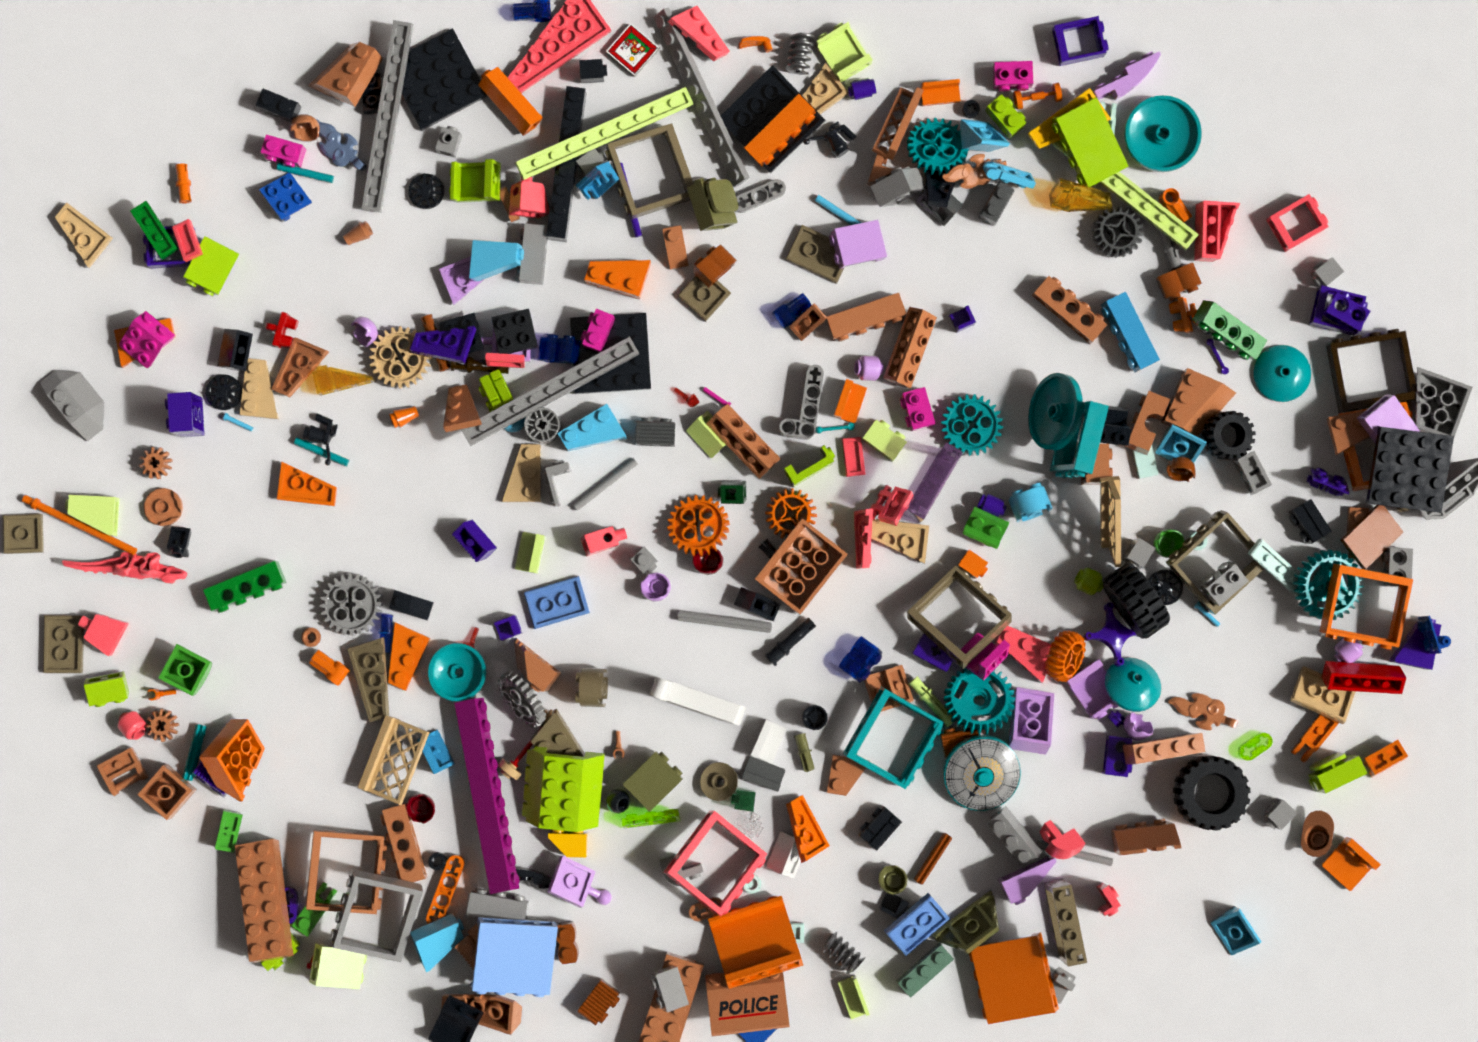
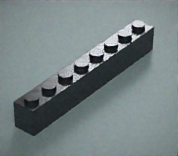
[546,86,587,242]

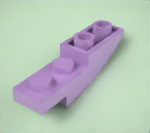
[1093,51,1161,100]

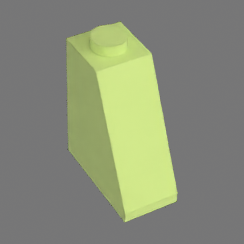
[65,495,119,536]

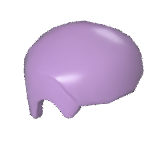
[351,316,378,347]
[640,572,671,602]
[1124,712,1154,741]

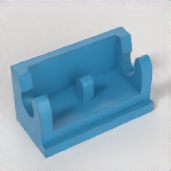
[576,161,619,200]
[417,730,455,774]

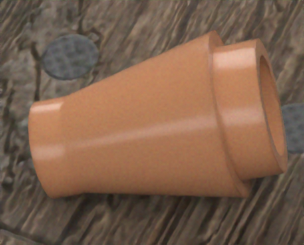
[343,221,373,245]

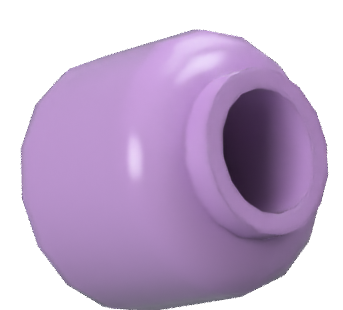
[854,356,884,381]
[1334,638,1364,663]

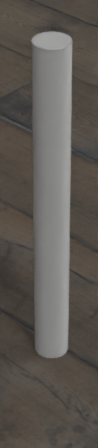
[573,458,638,511]
[1037,841,1113,866]

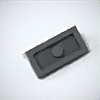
[916,189,963,226]
[742,756,785,792]

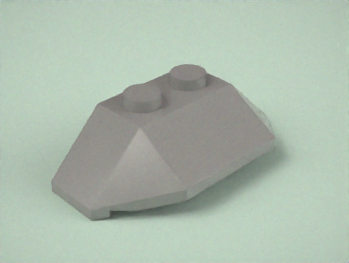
[40,370,104,441]
[1420,458,1478,520]

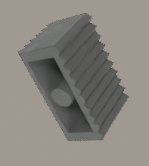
[978,181,1014,226]
[636,418,676,447]

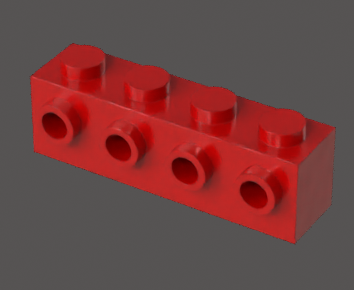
[1321,661,1406,694]

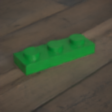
[130,201,179,260]

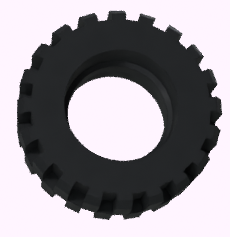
[1102,563,1170,639]
[1173,756,1251,831]

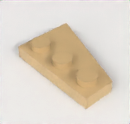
[802,63,848,115]
[502,444,541,502]

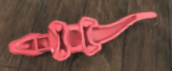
[62,551,187,584]

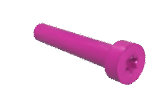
[703,387,731,406]

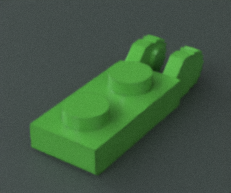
[292,882,337,937]

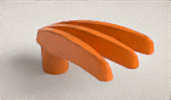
[739,36,773,53]

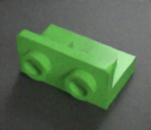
[962,506,1009,549]

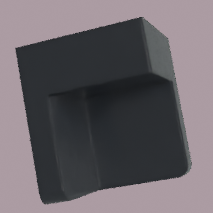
[879,893,909,919]

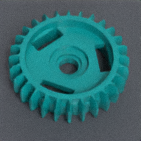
[1293,549,1364,620]
[943,667,1015,735]

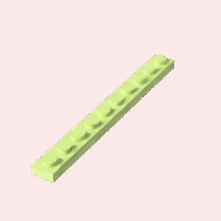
[515,87,694,180]
[1048,116,1199,251]

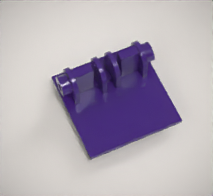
[1306,467,1350,497]

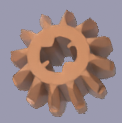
[139,447,173,479]
[145,709,180,742]

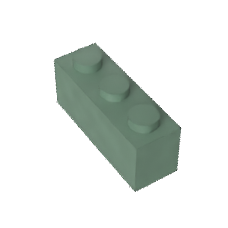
[896,942,954,998]

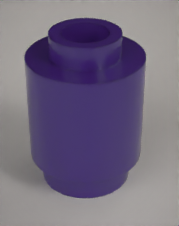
[848,78,877,100]
[977,494,1007,517]

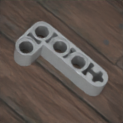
[779,365,824,440]

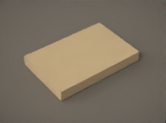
[1290,666,1356,724]

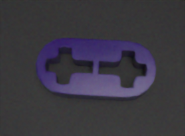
[285,886,298,924]

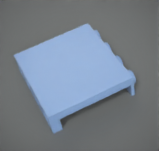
[470,917,558,997]

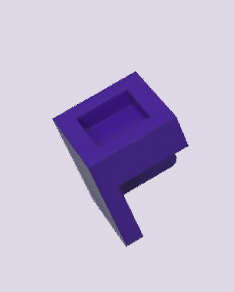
[949,305,976,333]
[493,615,523,641]

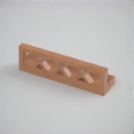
[872,87,924,160]

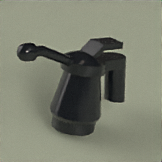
[803,121,857,158]
[303,413,338,466]

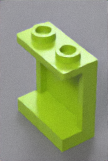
[449,159,501,203]
[183,236,239,296]
[784,445,835,488]

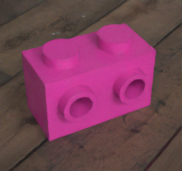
[993,61,1034,92]
[261,134,306,168]
[581,309,615,353]
[900,387,935,431]

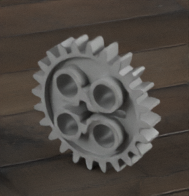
[320,573,383,636]
[497,671,546,728]

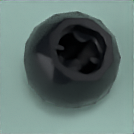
[606,789,630,814]

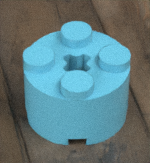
[1008,483,1053,522]

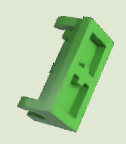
[215,809,243,853]

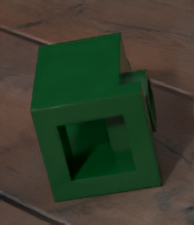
[718,481,747,504]

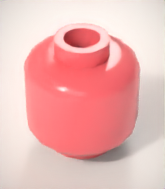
[117,711,147,740]

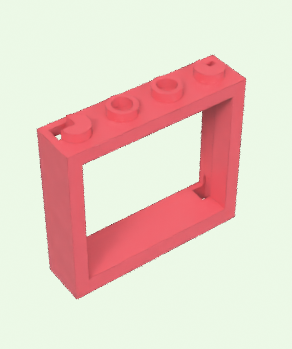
[663,811,767,916]

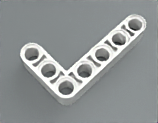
[650,677,746,725]

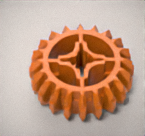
[765,488,817,539]
[1045,630,1086,682]

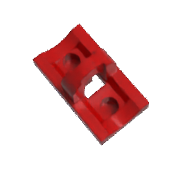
[265,312,299,348]

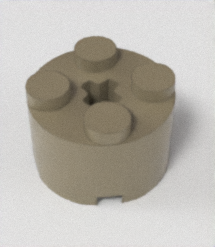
[575,668,608,707]

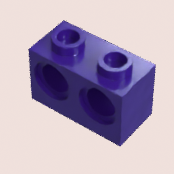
[1322,292,1371,333]
[1102,735,1133,777]

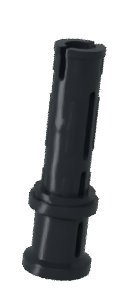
[764,617,816,666]

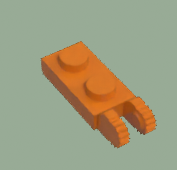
[1291,714,1339,762]

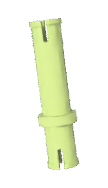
[908,676,954,727]

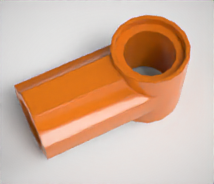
[1159,188,1192,223]
[309,650,350,686]

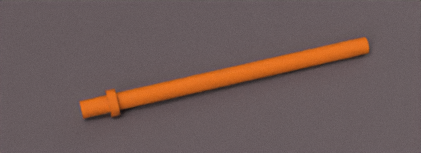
[22,495,137,555]

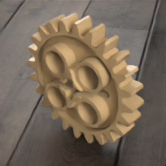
[369,326,432,389]

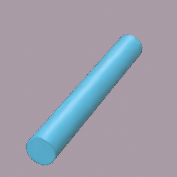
[815,195,861,225]

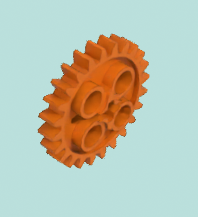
[667,495,730,557]

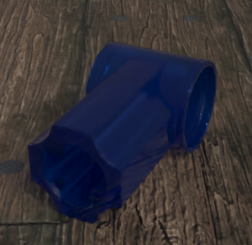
[513,0,551,22]
[772,293,811,329]

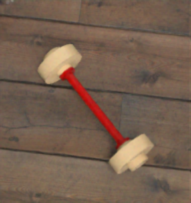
[498,709,553,780]

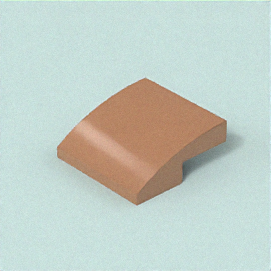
[863,665,914,712]

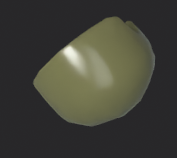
[878,865,907,895]

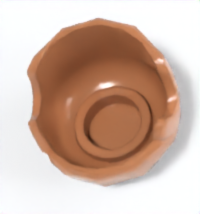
[290,114,320,142]

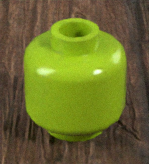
[1074,567,1103,596]

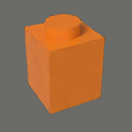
[957,549,988,579]

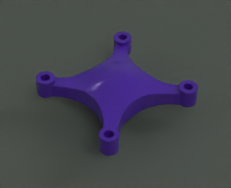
[1083,602,1138,667]

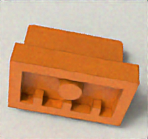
[1322,837,1381,891]

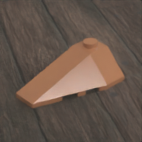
[441,994,522,1035]

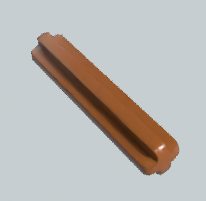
[914,833,952,885]

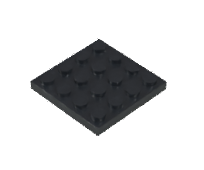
[402,28,488,131]
[721,65,826,174]
[570,313,651,394]
[1366,426,1454,513]

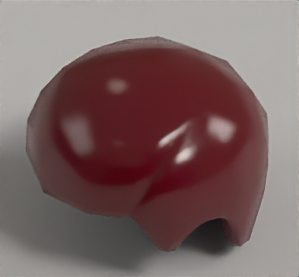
[692,548,723,575]
[406,793,435,824]

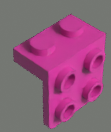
[119,311,175,368]

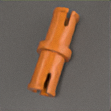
[175,163,192,204]

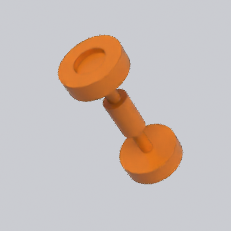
[1013,82,1062,110]

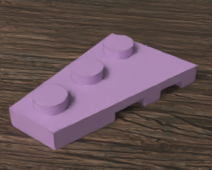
[439,256,483,305]

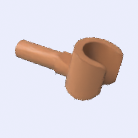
[613,731,625,759]

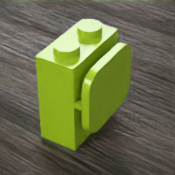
[1308,752,1368,794]

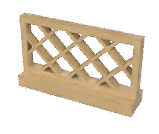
[1100,476,1121,567]
[358,715,430,805]

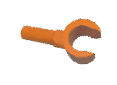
[148,689,177,701]

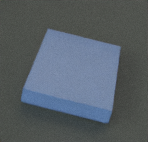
[524,576,590,629]
[884,893,950,956]

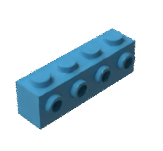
[1101,292,1160,373]

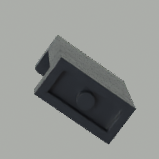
[1100,406,1131,446]
[428,995,484,1042]

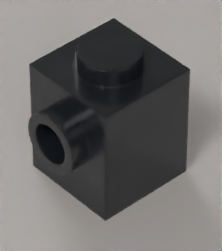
[579,59,608,83]

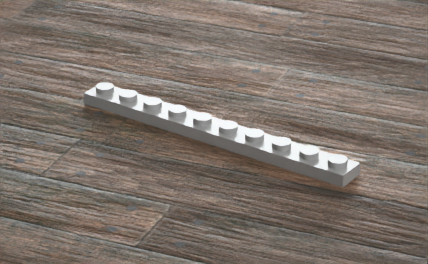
[653,8,750,187]
[361,20,414,213]
[461,337,639,446]

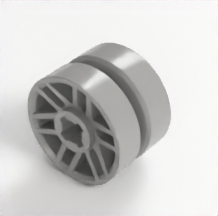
[524,407,561,444]

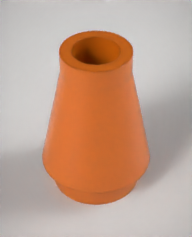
[389,406,419,428]

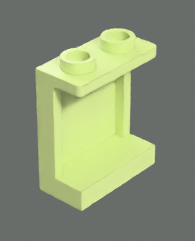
[816,22,873,83]
[309,943,367,989]

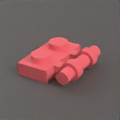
[870,485,914,526]

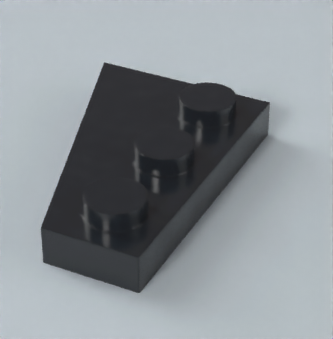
[925,169,956,207]

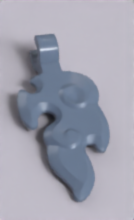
[316,119,367,171]

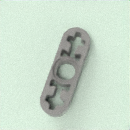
[736,179,786,213]

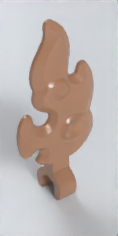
[942,154,1007,189]
[1168,693,1238,731]

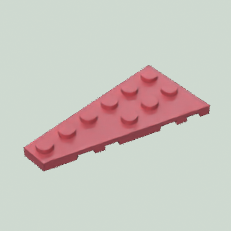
[508,0,612,93]

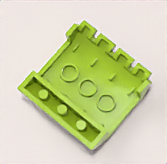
[522,746,605,832]

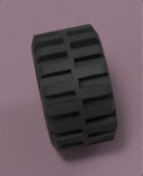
[1202,411,1256,460]

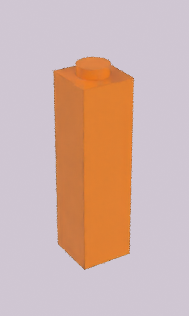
[478,67,543,136]

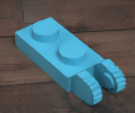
[982,161,1036,189]

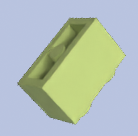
[862,420,907,462]

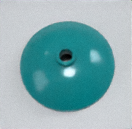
[1253,345,1311,402]
[428,643,486,701]
[1105,657,1161,712]

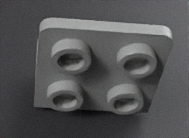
[543,460,572,507]

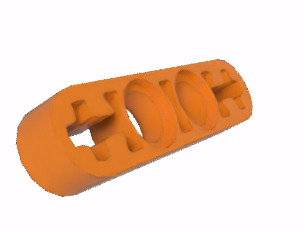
[426,855,465,924]

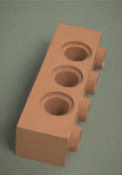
[1032,276,1107,344]
[707,404,781,479]
[380,803,427,882]

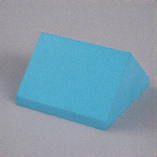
[960,119,1010,152]
[1155,424,1207,463]
[1211,906,1261,956]

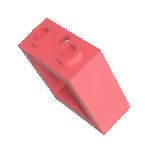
[1266,194,1329,252]

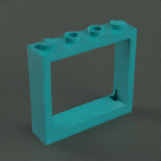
[1050,401,1109,479]
[843,686,944,789]

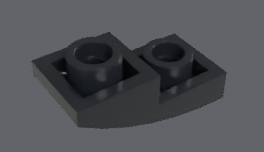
[363,73,382,114]
[516,868,552,888]

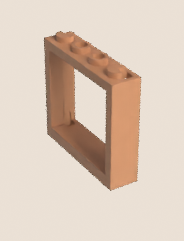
[306,830,387,914]

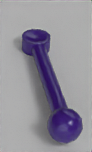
[1206,338,1229,375]

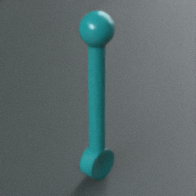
[815,423,855,434]

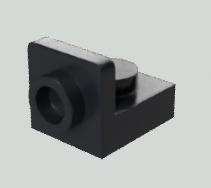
[167,526,191,558]

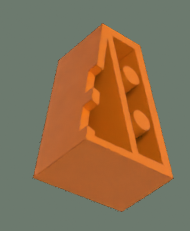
[584,260,651,300]

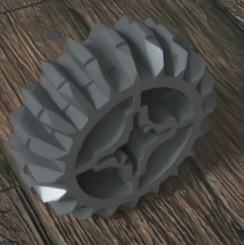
[1092,206,1144,258]

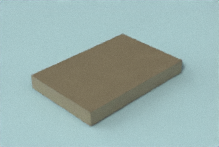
[785,225,844,284]
[43,615,84,673]

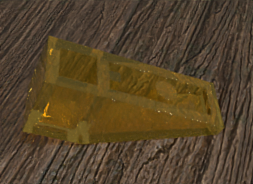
[1049,178,1112,212]
[312,365,376,396]

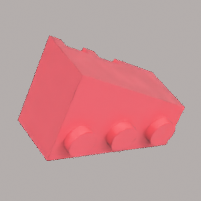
[995,626,1051,683]

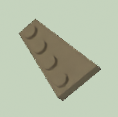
[347,637,389,723]

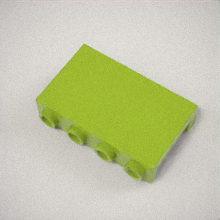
[1052,97,1129,188]

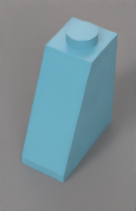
[469,240,524,282]
[410,913,464,972]

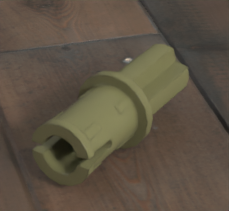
[794,733,814,772]

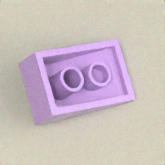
[1008,687,1054,755]
[998,856,1056,905]

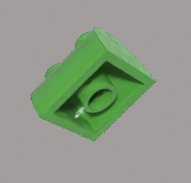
[159,644,212,696]

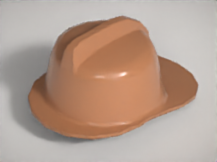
[1301,810,1334,857]

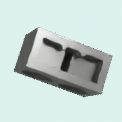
[1233,451,1272,495]
[1122,538,1156,569]
[1382,547,1413,587]

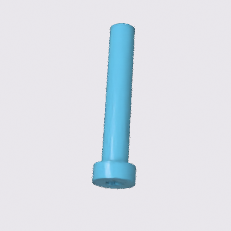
[223,413,254,432]
[1194,601,1220,627]

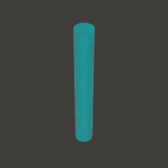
[277,162,334,183]
[294,437,350,467]

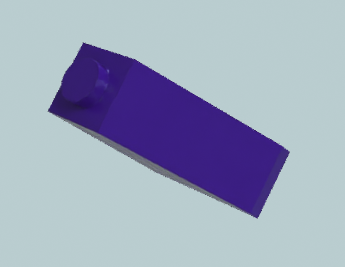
[1390,619,1441,670]

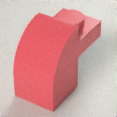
[1040,820,1086,859]

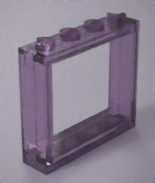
[903,442,963,523]

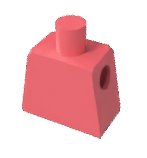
[509,177,550,219]
[581,526,627,557]
[78,614,129,656]

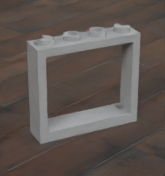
[330,869,423,962]

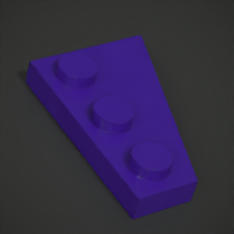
[410,326,476,364]

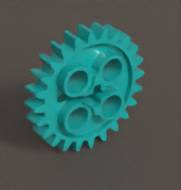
[907,117,969,176]
[941,394,1003,456]

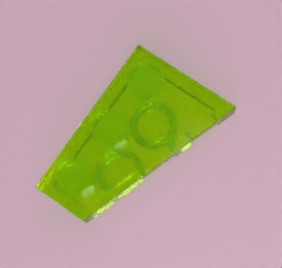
[621,809,681,829]

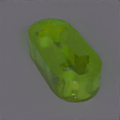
[1238,733,1273,761]

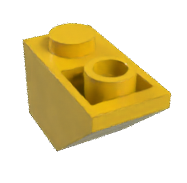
[548,830,588,858]

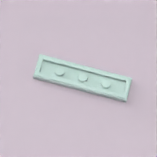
[1247,539,1300,596]

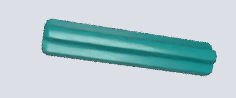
[182,724,207,781]

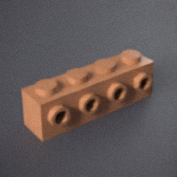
[883,307,937,389]

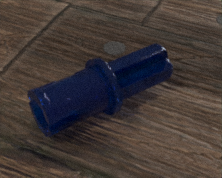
[378,614,394,653]

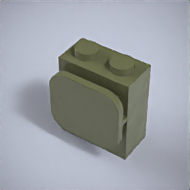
[687,177,738,231]
[623,751,683,812]

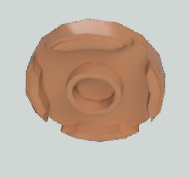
[144,488,183,527]

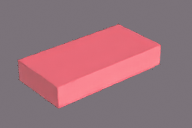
[172,219,203,262]
[485,353,525,368]
[842,437,865,477]

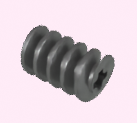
[786,32,815,75]
[823,931,866,974]

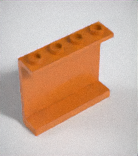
[708,896,803,989]
[969,932,1059,1024]

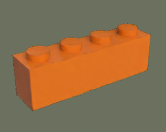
[744,94,816,167]

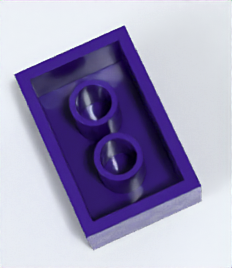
[165,392,205,437]

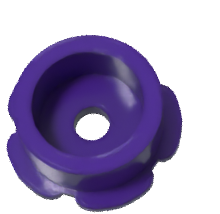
[1107,710,1125,728]

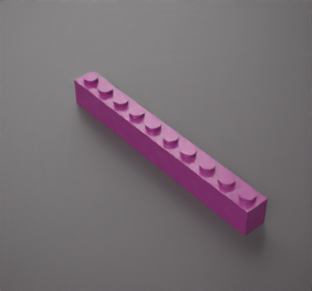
[454,698,520,894]

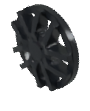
[408,173,444,209]
[205,375,242,410]
[1149,570,1183,605]

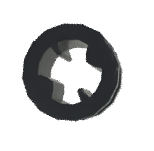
[962,100,980,119]
[428,852,447,870]

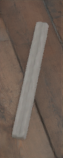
[677,611,772,633]

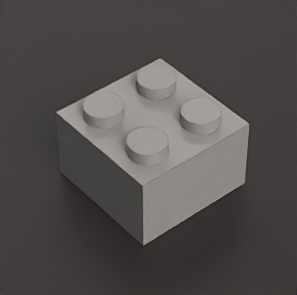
[870,166,926,207]

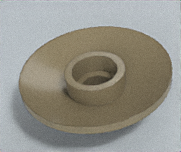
[700,762,738,801]

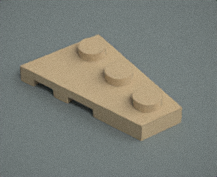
[55,202,113,268]
[240,358,279,420]
[871,519,929,564]

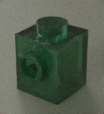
[731,789,756,812]

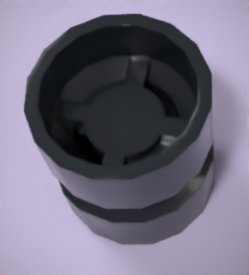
[802,705,828,730]

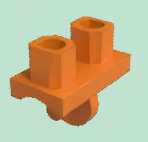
[1169,297,1198,333]

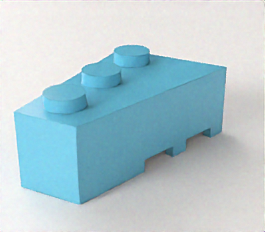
[558,404,628,451]

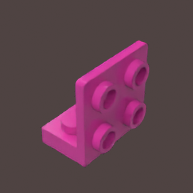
[960,633,1010,681]

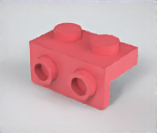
[1096,883,1121,917]

